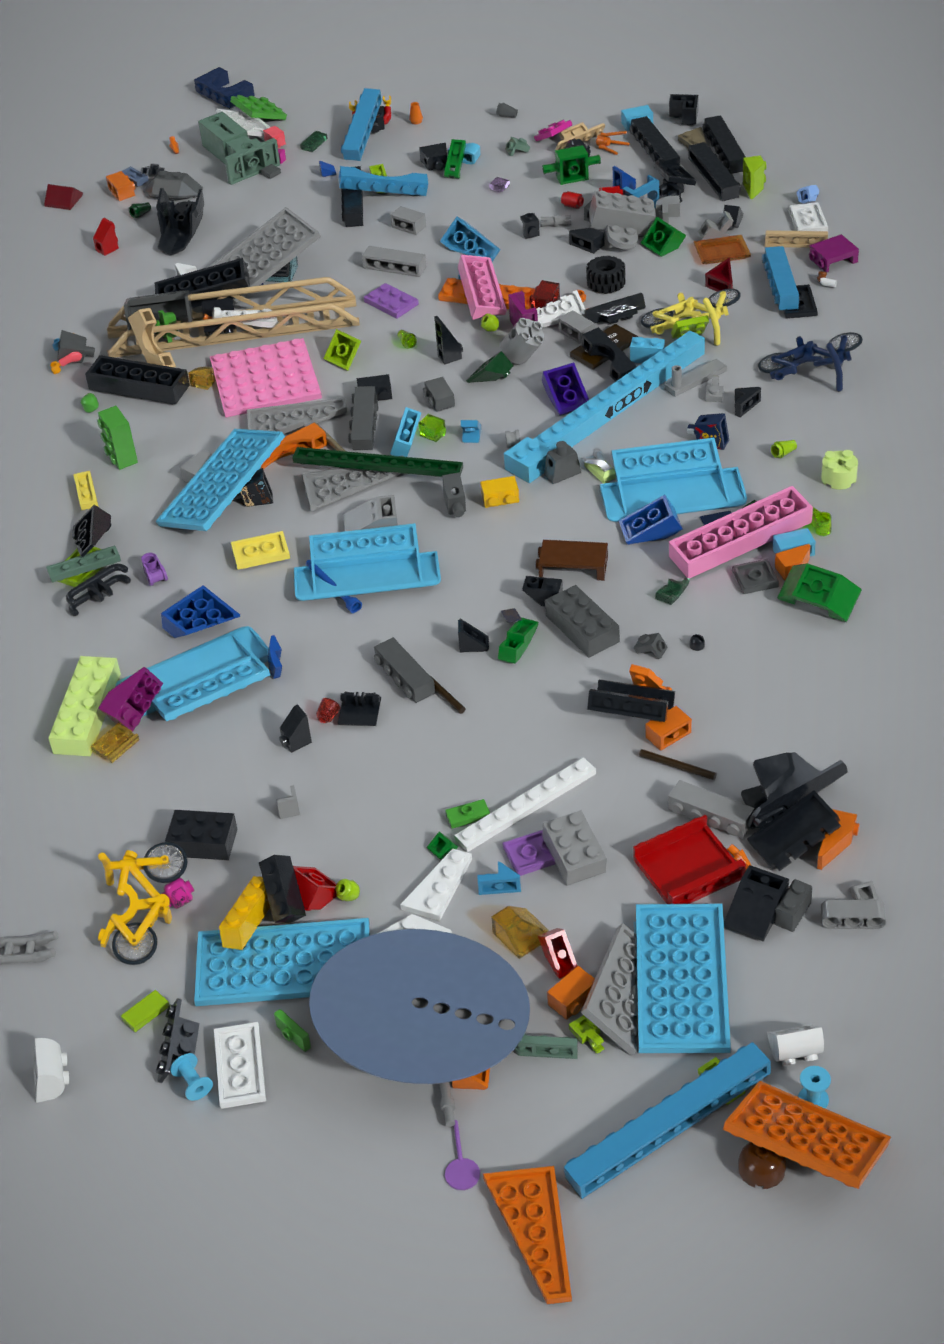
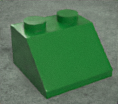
[641,217,686,257]

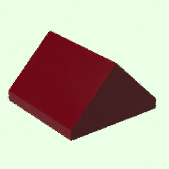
[44,184,83,210]

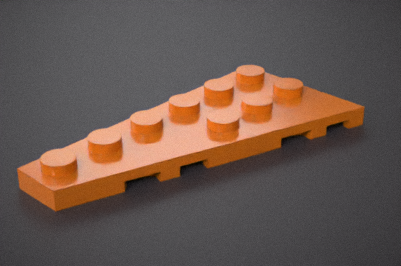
[483,1166,572,1304]

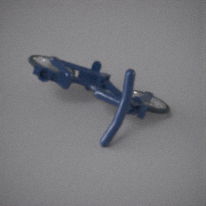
[758,332,863,392]

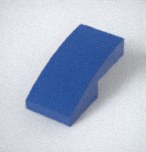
[268,635,282,679]

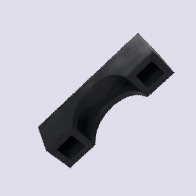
[582,327,637,382]

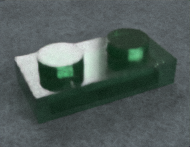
[300,131,328,152]

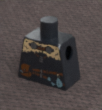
[233,468,273,507]

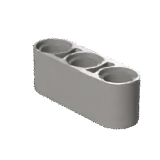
[821,900,886,929]

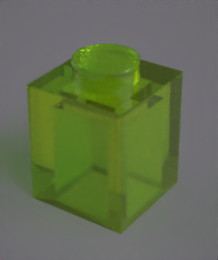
[419,414,446,442]

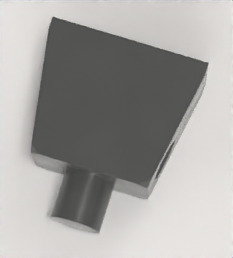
[544,441,581,484]
[442,473,466,517]

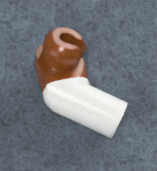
[817,271,837,288]

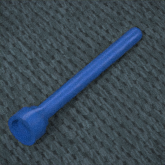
[306,560,362,614]

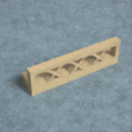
[765,230,828,248]

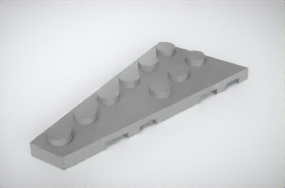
[247,397,347,434]
[302,455,404,511]
[581,923,638,1055]

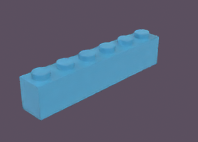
[341,88,382,161]
[762,246,799,310]

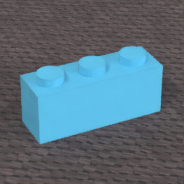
[390,407,421,457]

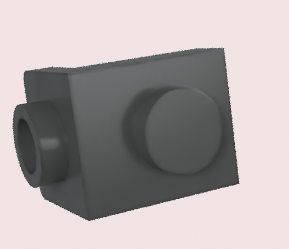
[634,633,668,659]

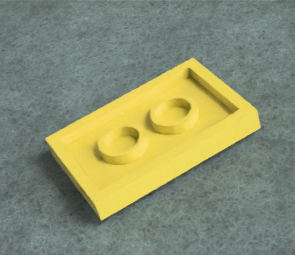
[231,531,290,570]

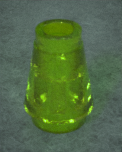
[397,330,417,348]

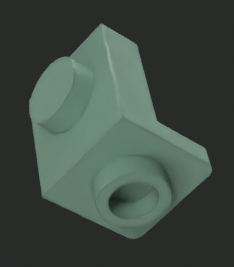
[505,137,530,156]

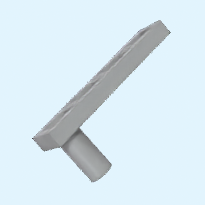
[665,359,727,397]

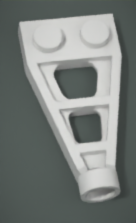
[212,307,278,328]

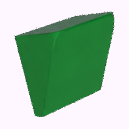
[426,831,459,860]

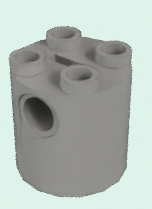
[500,318,544,364]

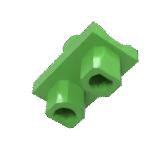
[155,310,178,343]

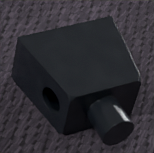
[419,142,447,171]

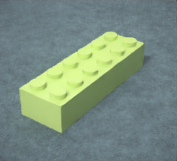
[48,656,121,756]

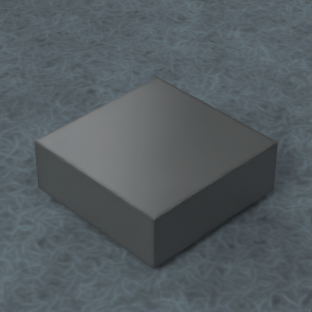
[261,164,281,179]

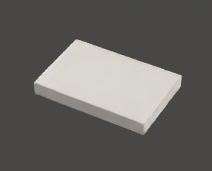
[789,202,828,231]

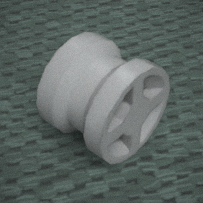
[505,430,520,448]

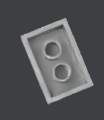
[542,810,607,886]

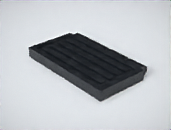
[747,790,841,871]

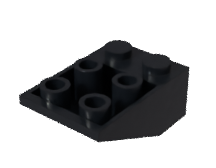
[724,865,789,942]

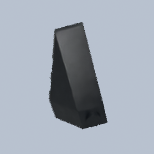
[72,504,112,557]

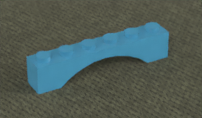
[339,166,429,196]

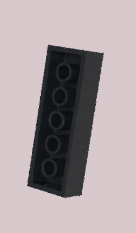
[154,258,250,308]
[85,355,190,404]

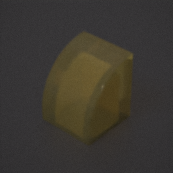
[188,367,216,390]

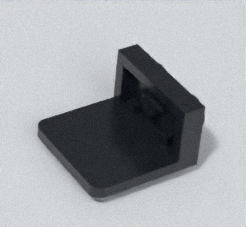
[201,298,237,336]

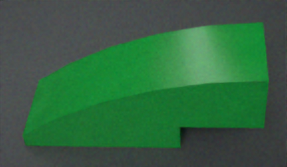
[498,617,539,664]

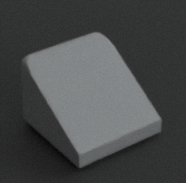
[849,881,878,900]

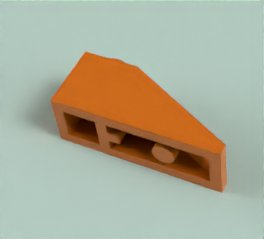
[817,809,860,870]

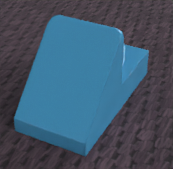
[461,420,481,443]
[477,861,521,895]

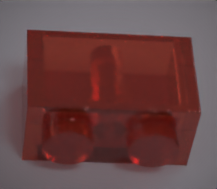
[529,280,560,309]

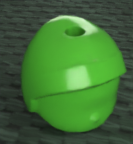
[80,393,99,413]

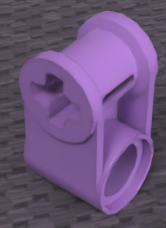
[141,552,168,586]

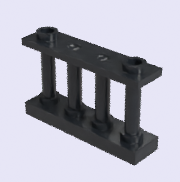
[587,679,676,722]

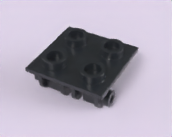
[337,691,381,726]

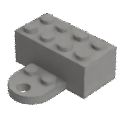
[589,191,656,250]

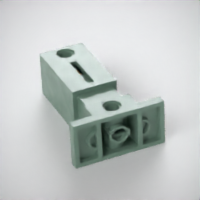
[198,111,280,185]

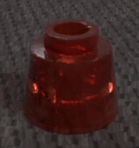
[316,698,341,723]

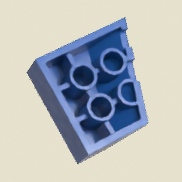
[161,585,240,638]

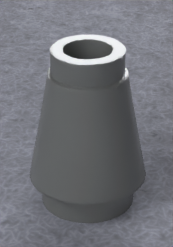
[496,103,518,118]

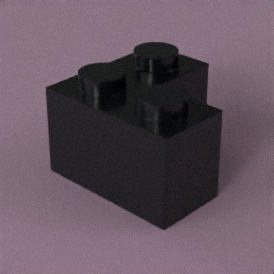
[669,94,699,125]

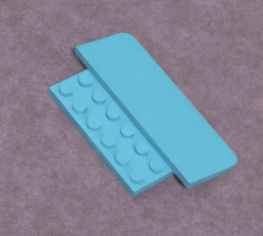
[600,438,747,522]
[294,523,441,601]
[116,626,270,722]

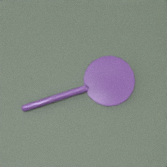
[445,1120,480,1190]

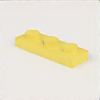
[73,471,99,510]

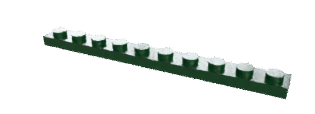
[292,447,463,477]

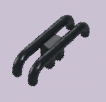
[66,563,131,616]

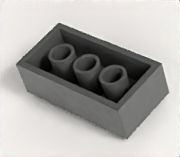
[545,585,620,658]

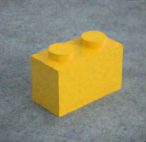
[480,476,519,508]

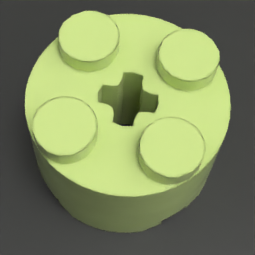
[821,450,858,490]

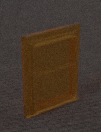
[694,235,751,264]

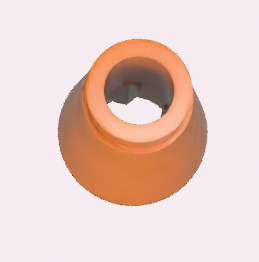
[409,102,423,124]

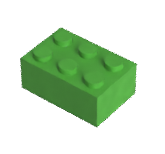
[97,406,138,470]

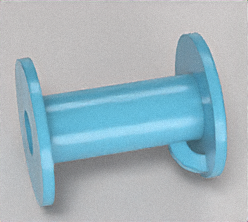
[170,1053,213,1101]
[798,1066,831,1109]

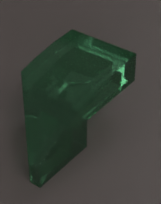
[655,578,690,605]

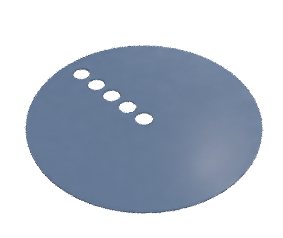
[309,929,530,1084]

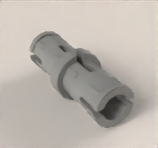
[541,215,571,227]

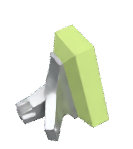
[583,448,616,484]

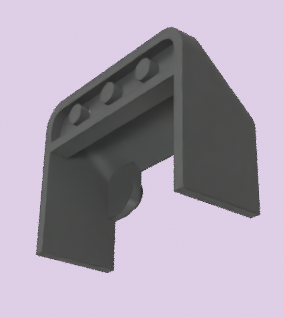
[124,290,193,330]

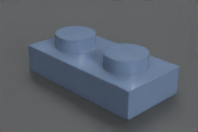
[122,166,149,187]

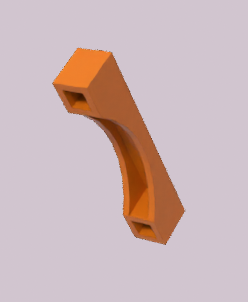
[261,423,327,469]

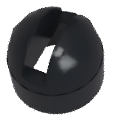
[690,634,705,651]

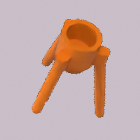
[596,131,630,155]

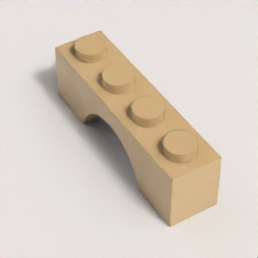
[128,308,176,368]

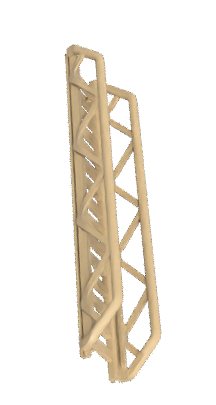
[107,277,360,358]

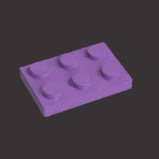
[364,283,419,319]

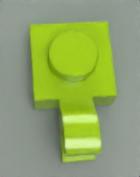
[569,1015,605,1054]

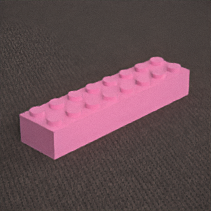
[669,486,813,579]

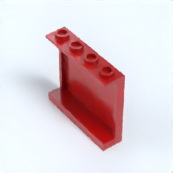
[633,815,746,904]

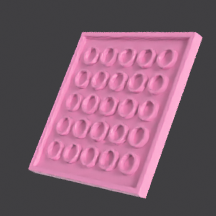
[210,338,322,418]

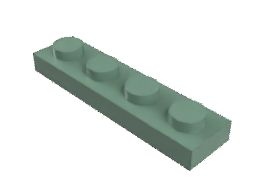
[46,545,121,583]

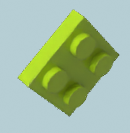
[671,315,709,339]

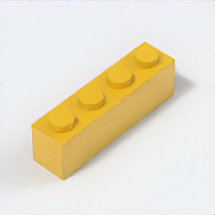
[219,876,270,950]

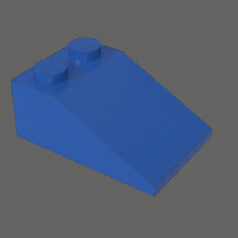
[619,495,683,545]

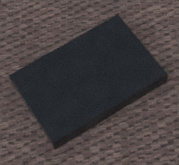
[654,162,696,186]
[783,284,818,319]

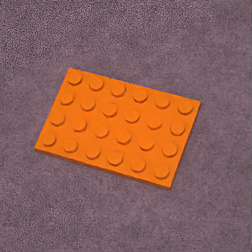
[723,1081,891,1189]

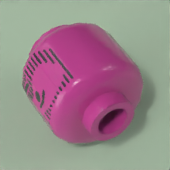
[162,878,195,909]

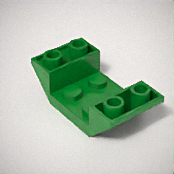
[777,563,862,622]

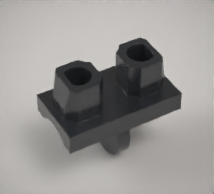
[659,178,684,203]

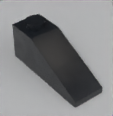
[434,316,463,365]

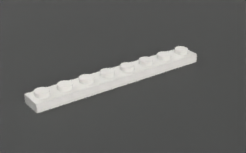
[454,757,596,852]

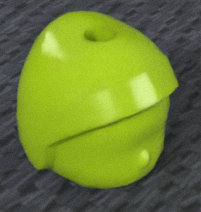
[481,313,499,332]
[336,879,360,901]

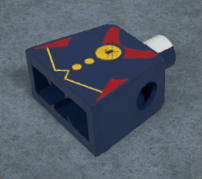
[687,413,730,450]

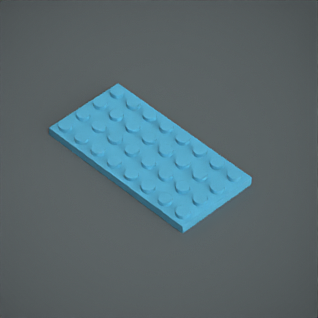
[156,429,285,531]
[636,904,731,1053]
[194,918,370,1006]

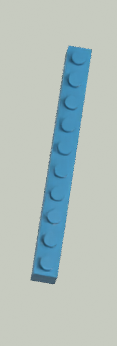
[564,1042,771,1199]

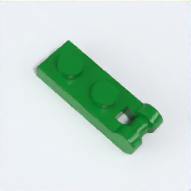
[444,139,466,179]

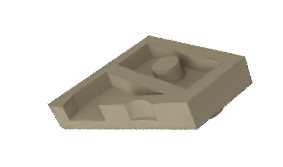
[678,127,706,147]

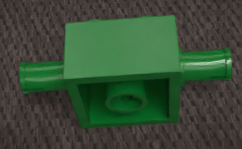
[542,145,601,185]

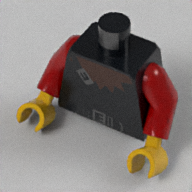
[349,95,392,133]

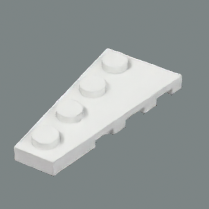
[536,290,586,328]
[400,849,472,921]

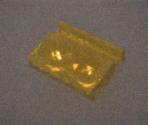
[91,723,140,763]

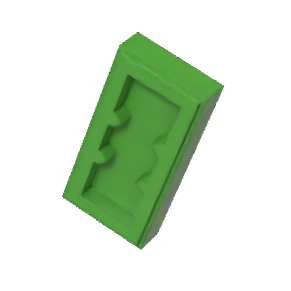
[445,799,490,829]
[274,1009,311,1052]

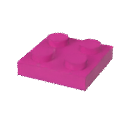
[534,119,572,141]

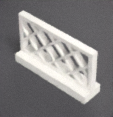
[216,108,270,141]

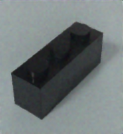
[259,855,306,923]

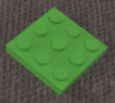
[230,95,287,120]

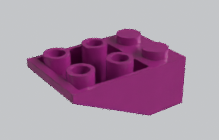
[98,667,163,732]

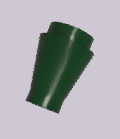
[129,202,151,218]

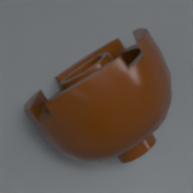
[738,1142,786,1189]

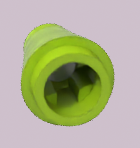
[771,440,797,458]

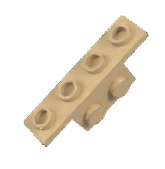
[555,122,605,150]

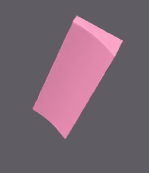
[458,254,507,320]

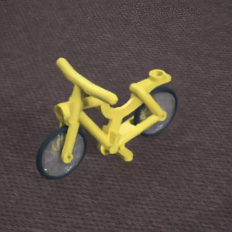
[641,289,741,346]

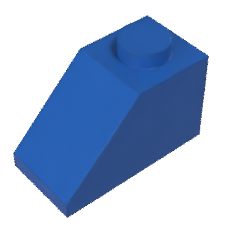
[612,166,636,190]

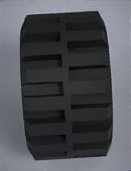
[586,256,626,294]

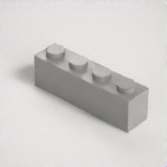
[362,246,426,277]
[668,780,754,838]

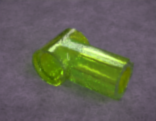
[810,506,832,536]

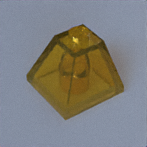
[491,906,549,959]

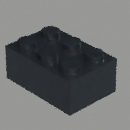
[165,810,238,861]

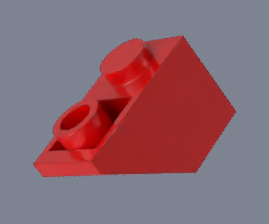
[93,218,119,256]

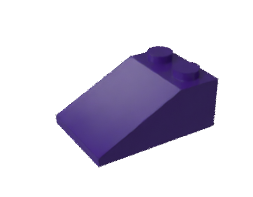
[542,362,589,416]

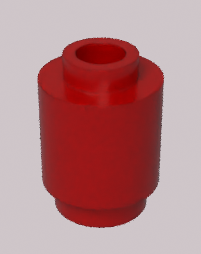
[561,191,584,209]

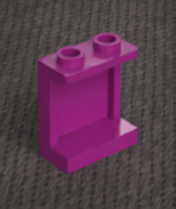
[809,234,859,273]
[508,291,538,326]

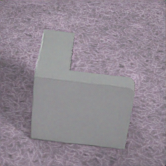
[276,785,300,819]

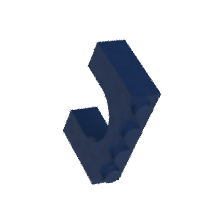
[194,67,255,109]

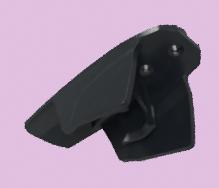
[156,188,204,256]
[741,752,848,829]

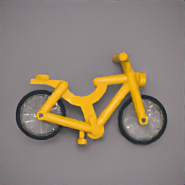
[98,842,188,965]

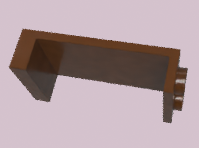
[536,539,608,581]

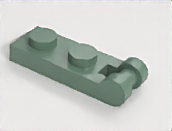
[515,1033,578,1059]

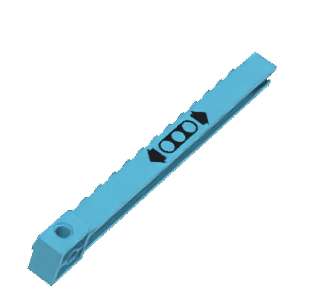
[504,331,705,484]

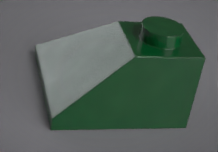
[466,351,514,383]

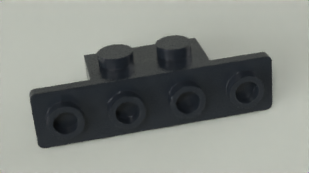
[584,293,646,324]
[156,998,200,1083]

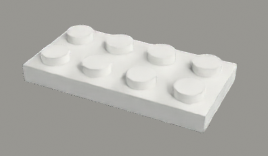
[214,1022,266,1109]

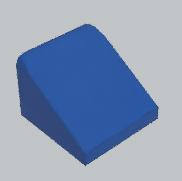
[319,161,336,177]

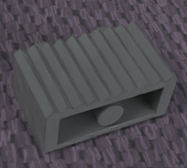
[423,377,455,411]
[774,879,812,932]

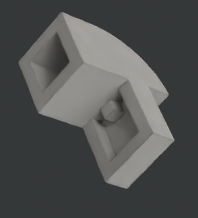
[656,196,680,224]
[698,211,733,243]

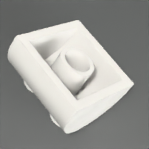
[767,1024,824,1065]
[33,1038,69,1103]

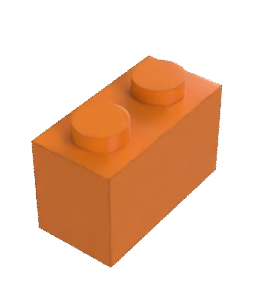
[106,171,136,201]
[645,706,692,751]
[547,966,595,1020]

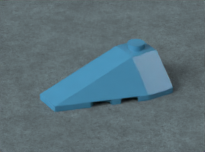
[440,216,501,262]

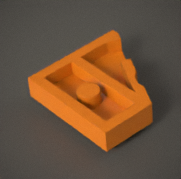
[629,664,672,690]

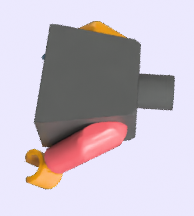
[50,330,95,374]

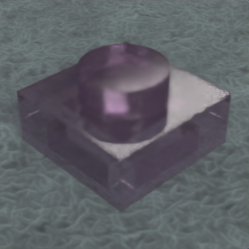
[489,177,510,192]

